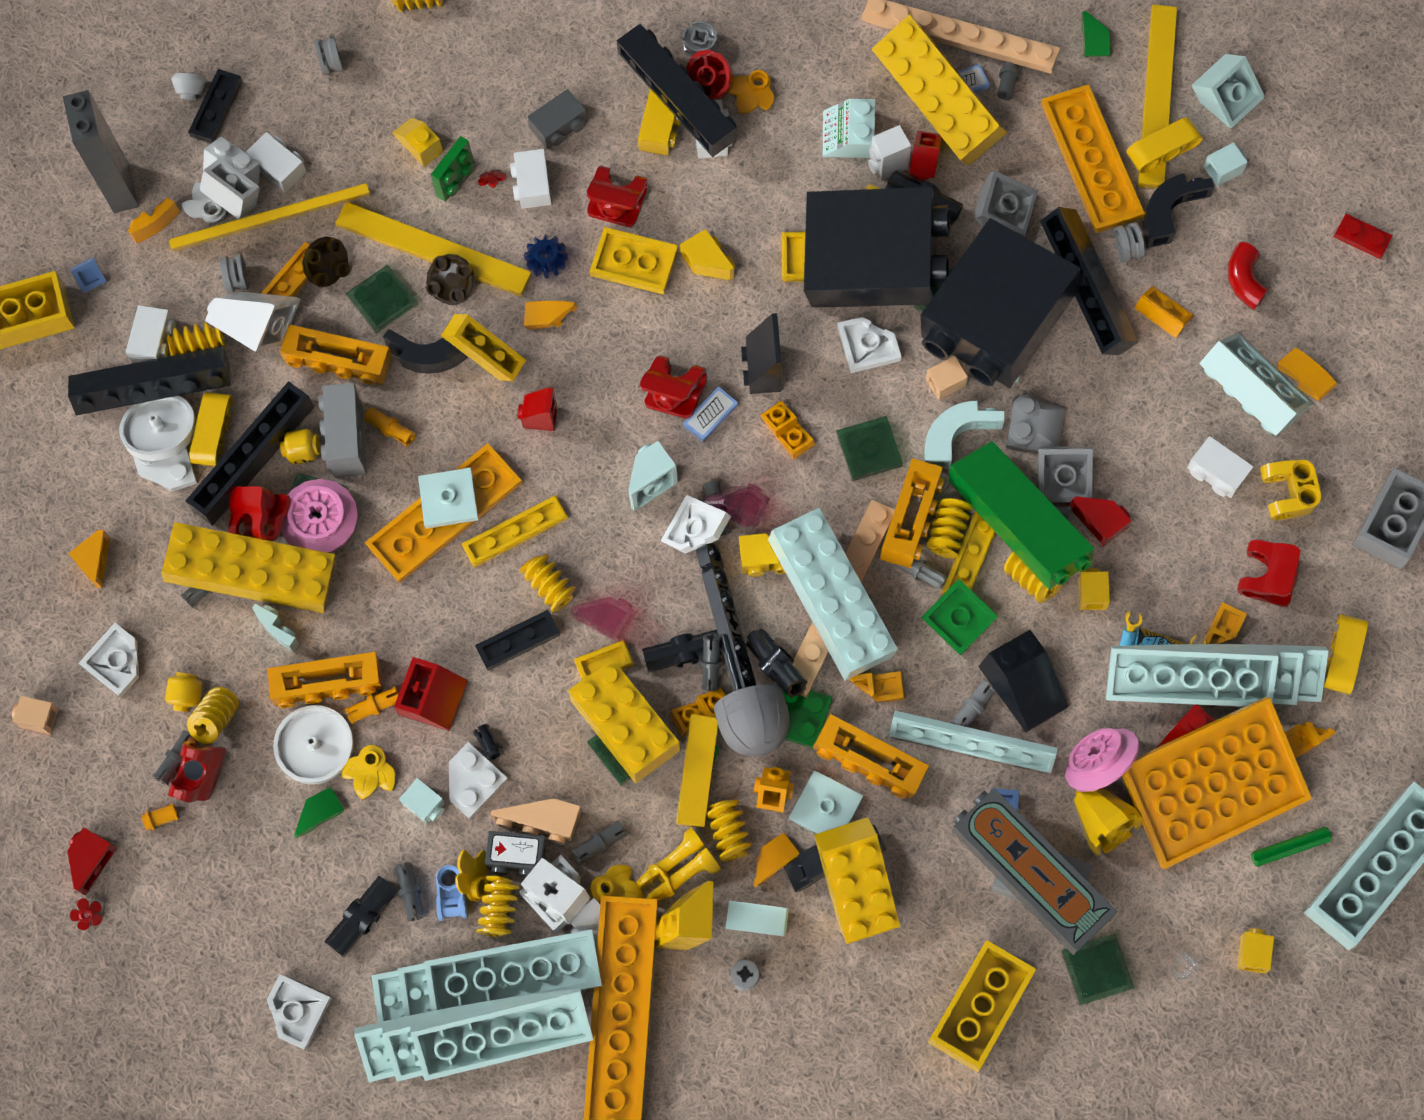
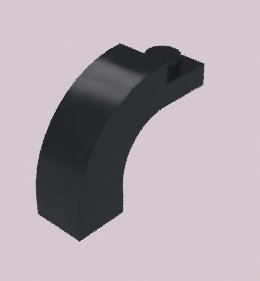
[1142,173,1215,248]
[383,329,468,374]
[784,825,887,892]

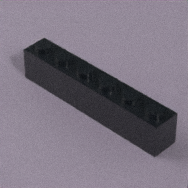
[616,23,737,158]
[1040,207,1139,355]
[68,346,231,416]
[185,381,314,526]

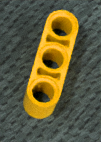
[1126,117,1203,174]
[190,392,234,467]
[1323,614,1368,695]

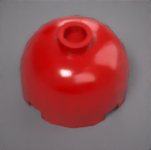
[686,50,734,100]

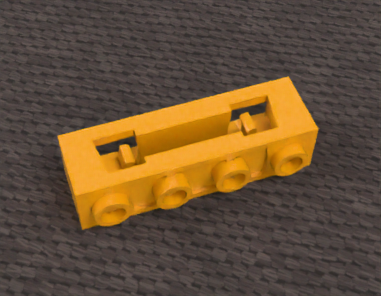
[280,324,392,385]
[880,458,945,569]
[267,652,383,708]
[812,714,929,799]

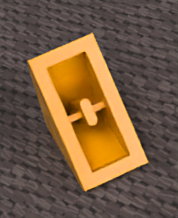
[68,530,110,588]

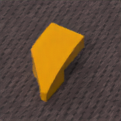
[524,301,577,329]
[1202,602,1247,644]
[849,671,906,702]
[1285,721,1336,759]
[753,833,800,888]

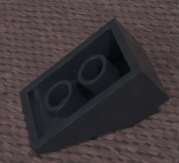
[741,313,781,394]
[978,630,1069,733]

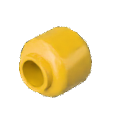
[280,429,321,465]
[165,672,203,712]

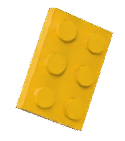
[589,227,678,295]

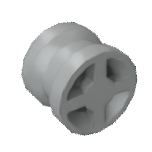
[731,960,759,991]

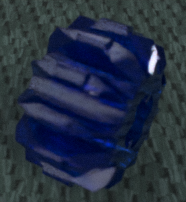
[524,234,568,279]

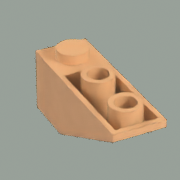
[490,798,582,845]

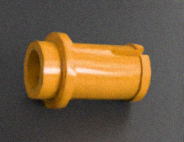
[141,803,179,831]

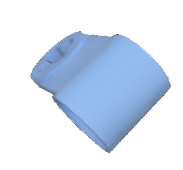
[436,865,468,921]

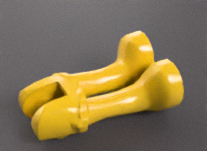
[636,827,721,901]

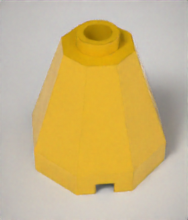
[1074,788,1142,856]

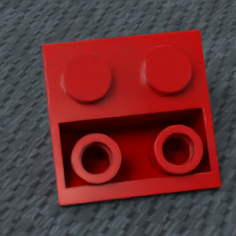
[394,657,468,731]

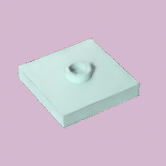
[418,468,479,529]
[788,770,863,834]

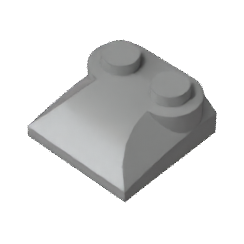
[975,170,1038,236]
[1006,395,1066,453]
[1037,446,1093,502]

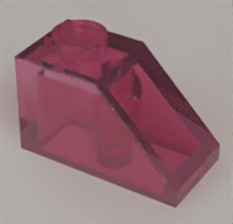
[705,484,770,527]
[571,597,635,642]

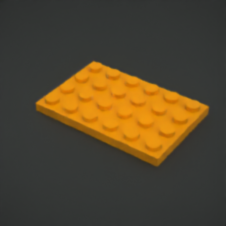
[1122,697,1312,869]

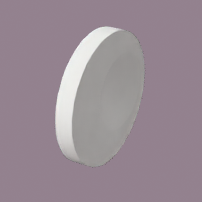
[119,396,197,461]
[273,705,354,784]

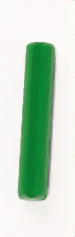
[1251,827,1332,867]

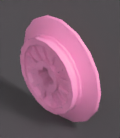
[280,479,358,553]
[1065,728,1139,792]

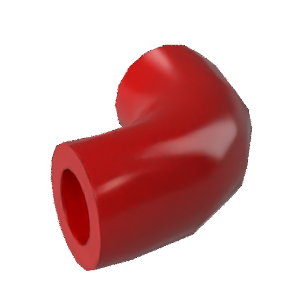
[1228,241,1269,311]

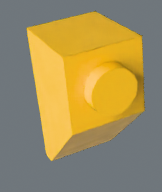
[392,117,443,167]

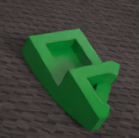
[1081,11,1110,57]
[294,787,344,839]

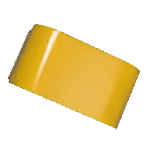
[1260,459,1321,521]

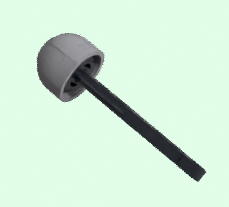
[696,542,789,757]

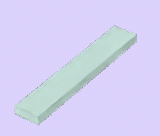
[889,711,1058,774]

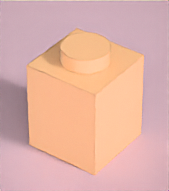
[926,356,969,400]
[12,696,59,735]

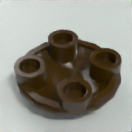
[302,236,350,288]
[426,254,475,305]

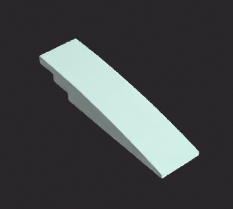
[1106,644,1329,707]
[371,929,602,1023]
[354,988,593,1082]

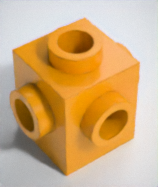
[753,767,795,813]

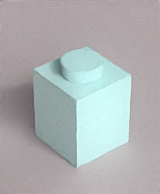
[1204,142,1248,187]
[399,778,445,825]

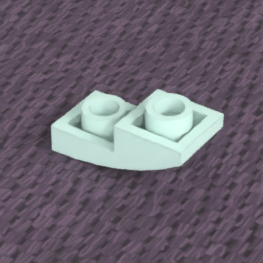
[252,604,300,653]
[725,901,789,937]

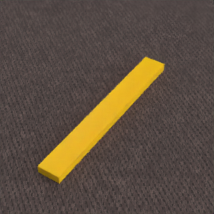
[1138,4,1177,188]
[168,183,371,251]
[335,202,532,297]

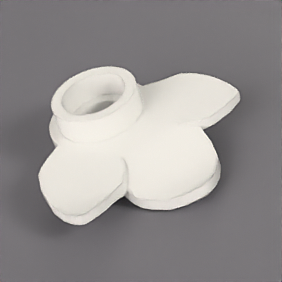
[182,182,226,224]

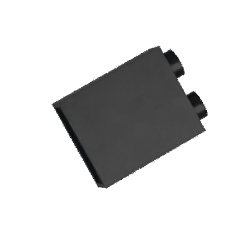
[804,187,950,307]
[920,218,1080,388]

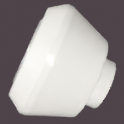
[171,73,206,100]

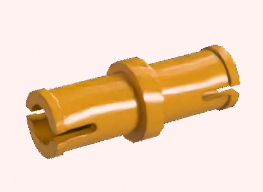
[364,407,416,447]
[345,686,399,724]

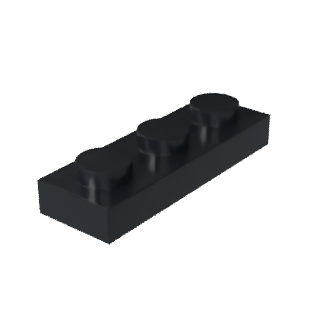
[188,69,243,143]
[475,610,560,671]

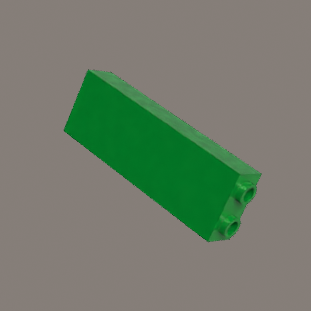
[949,441,1094,590]

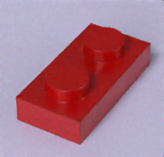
[1333,213,1393,259]

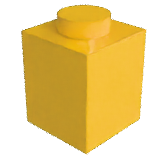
[1078,568,1110,610]
[1237,928,1274,974]

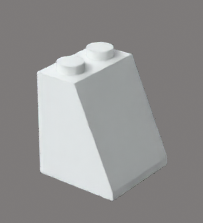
[205,292,301,352]

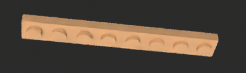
[862,0,1060,74]
[793,500,895,698]

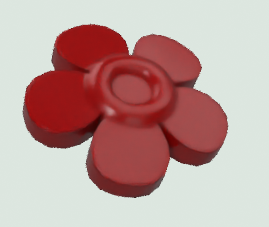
[478,170,507,188]
[69,898,102,931]

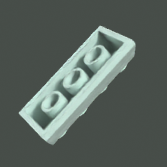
[1199,333,1314,436]

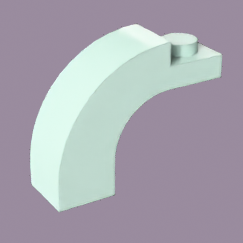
[923,401,1004,469]

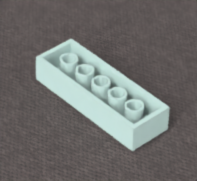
[768,508,898,681]
[1303,782,1424,950]

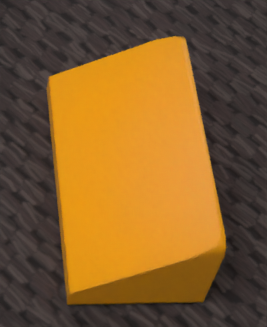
[1134,286,1194,338]

